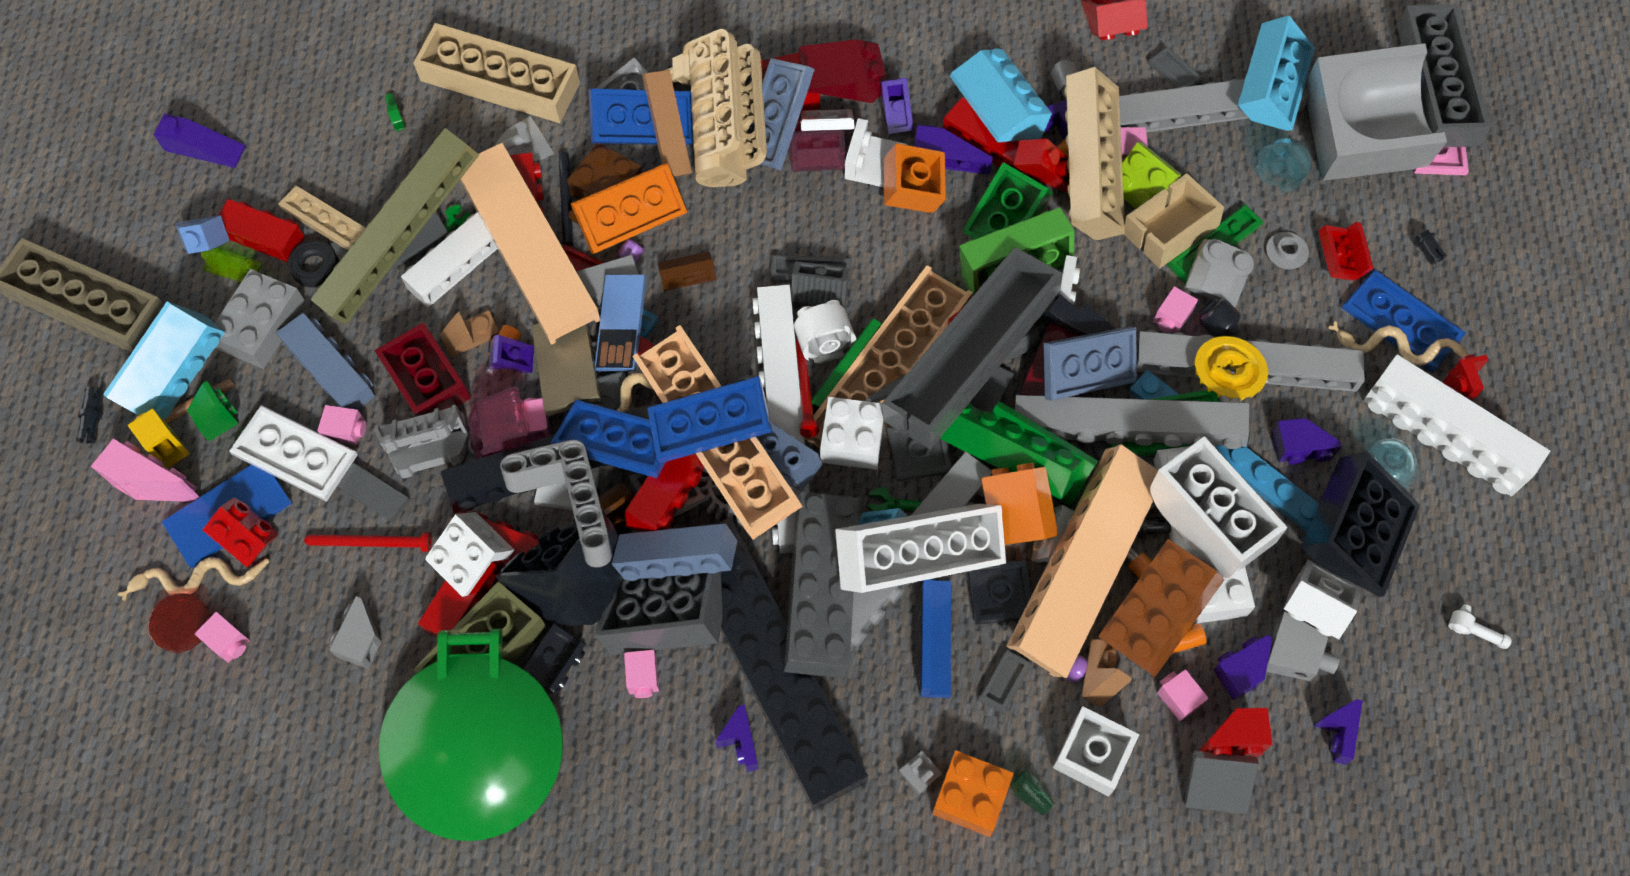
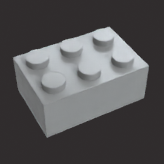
[215,269,306,369]

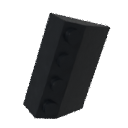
[1301,451,1420,597]

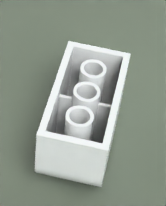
[1150,436,1288,578]

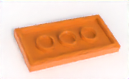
[571,163,687,254]

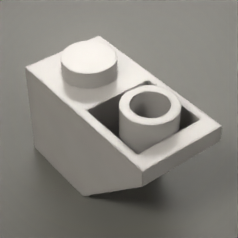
[329,596,382,669]

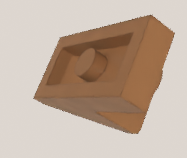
[439,310,499,358]
[1082,639,1132,707]

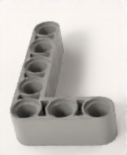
[500,440,612,567]

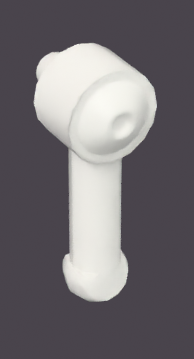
[1448,604,1511,649]

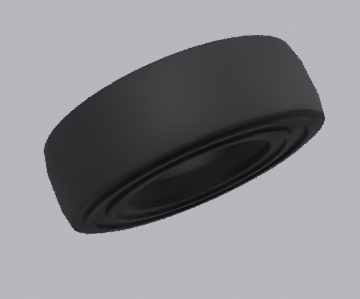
[288,240,338,287]

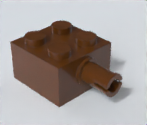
[567,144,642,224]

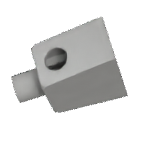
[1266,612,1340,681]

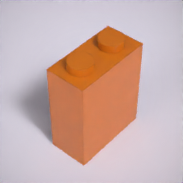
[981,463,1058,545]

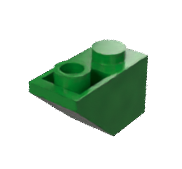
[187,381,239,441]

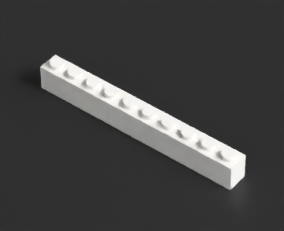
[753,285,810,553]

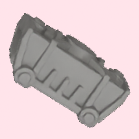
[375,405,470,479]

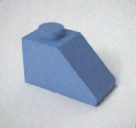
[175,215,230,254]

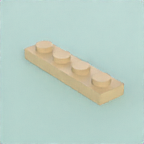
[278,186,366,251]

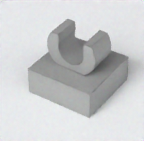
[899,751,942,795]

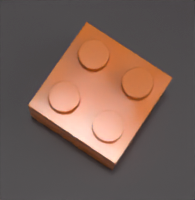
[884,143,946,213]
[932,750,1014,837]

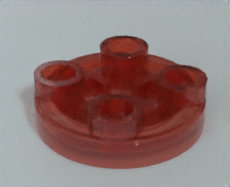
[148,593,210,654]

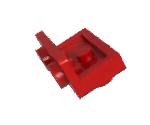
[1318,222,1373,281]
[1442,354,1488,401]
[203,498,279,568]

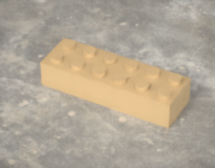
[413,23,580,123]
[1064,67,1125,240]

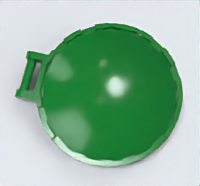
[379,629,563,841]

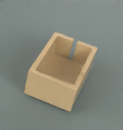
[1124,173,1224,269]

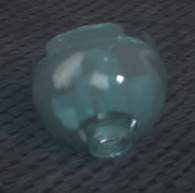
[1256,138,1312,193]
[1363,437,1419,490]

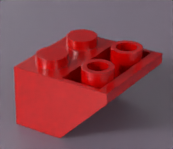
[1198,708,1273,757]

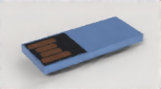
[595,275,646,371]

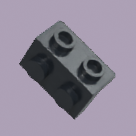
[522,624,586,694]

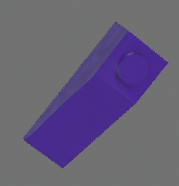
[153,113,246,168]
[914,125,993,175]

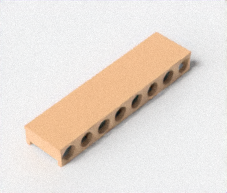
[460,143,600,345]
[804,265,973,468]
[632,325,803,539]
[1006,444,1158,678]

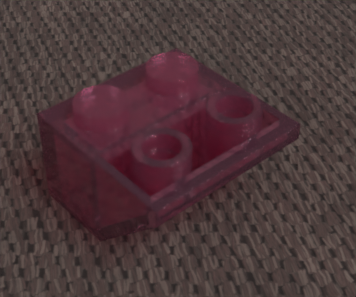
[791,124,845,172]
[467,387,529,460]

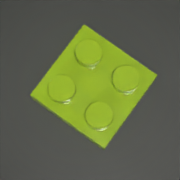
[1122,142,1181,209]

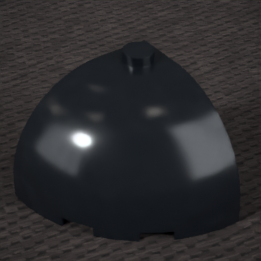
[496,511,621,625]

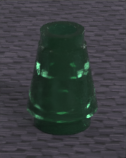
[1009,769,1055,816]

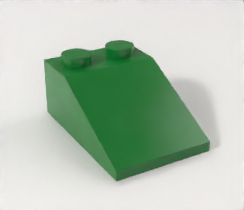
[962,162,1053,239]

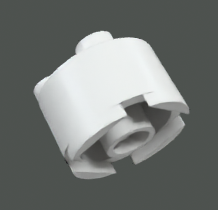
[794,300,856,363]

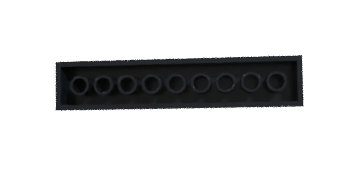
[715,517,868,811]

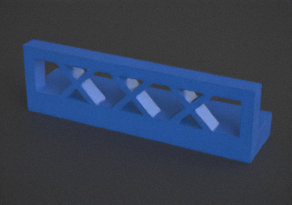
[920,579,951,698]

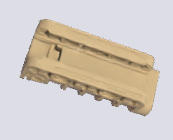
[666,29,767,187]

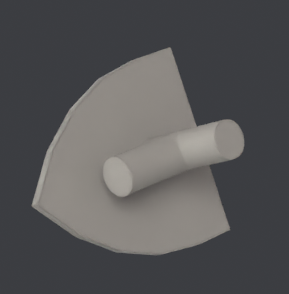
[495,116,554,162]

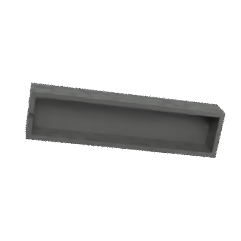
[882,247,1062,450]

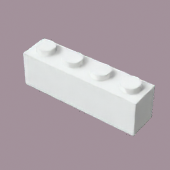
[401,212,498,308]

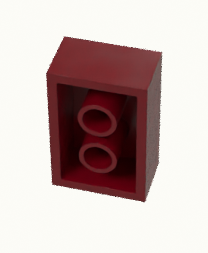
[374,322,471,417]

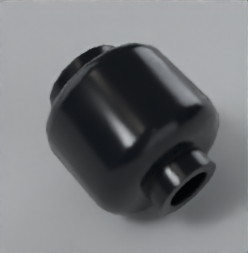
[1199,297,1241,338]

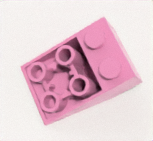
[91,439,200,502]

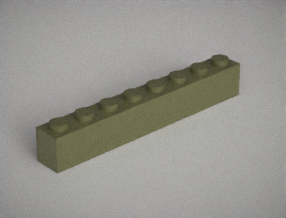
[310,128,479,325]

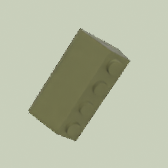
[413,582,547,674]

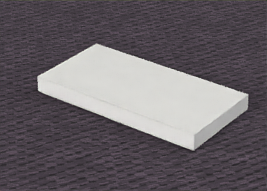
[229,405,358,502]

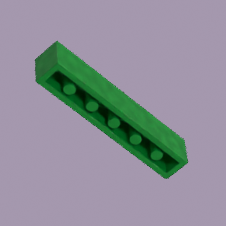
[940,402,1082,499]

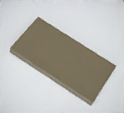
[532,323,601,416]

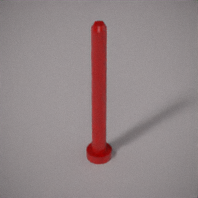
[795,338,820,438]
[304,532,433,552]

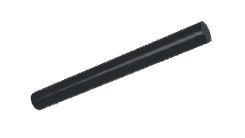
[558,152,574,246]

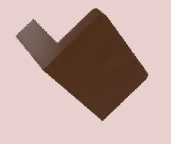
[658,252,716,291]

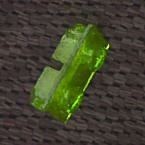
[201,248,263,283]

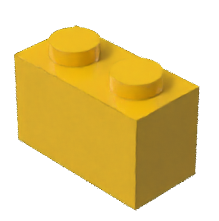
[128,408,190,469]

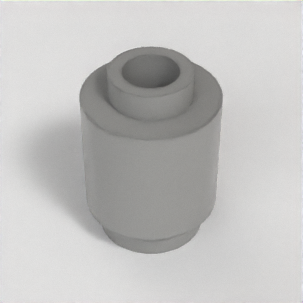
[1051,60,1078,100]

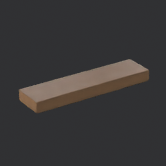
[642,70,692,178]

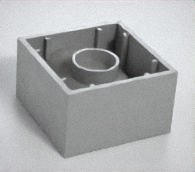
[1305,43,1447,180]

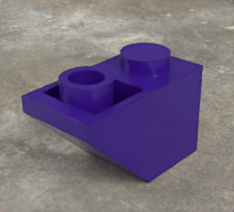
[1271,418,1342,465]
[1213,634,1272,701]

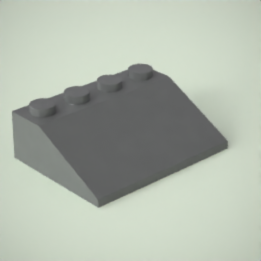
[595,572,723,655]

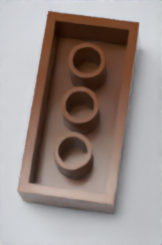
[1098,539,1225,677]

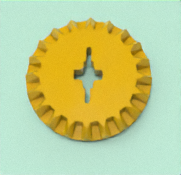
[1194,336,1268,401]

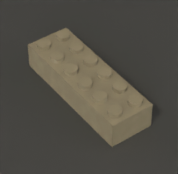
[0,238,164,353]

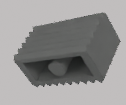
[791,261,850,307]

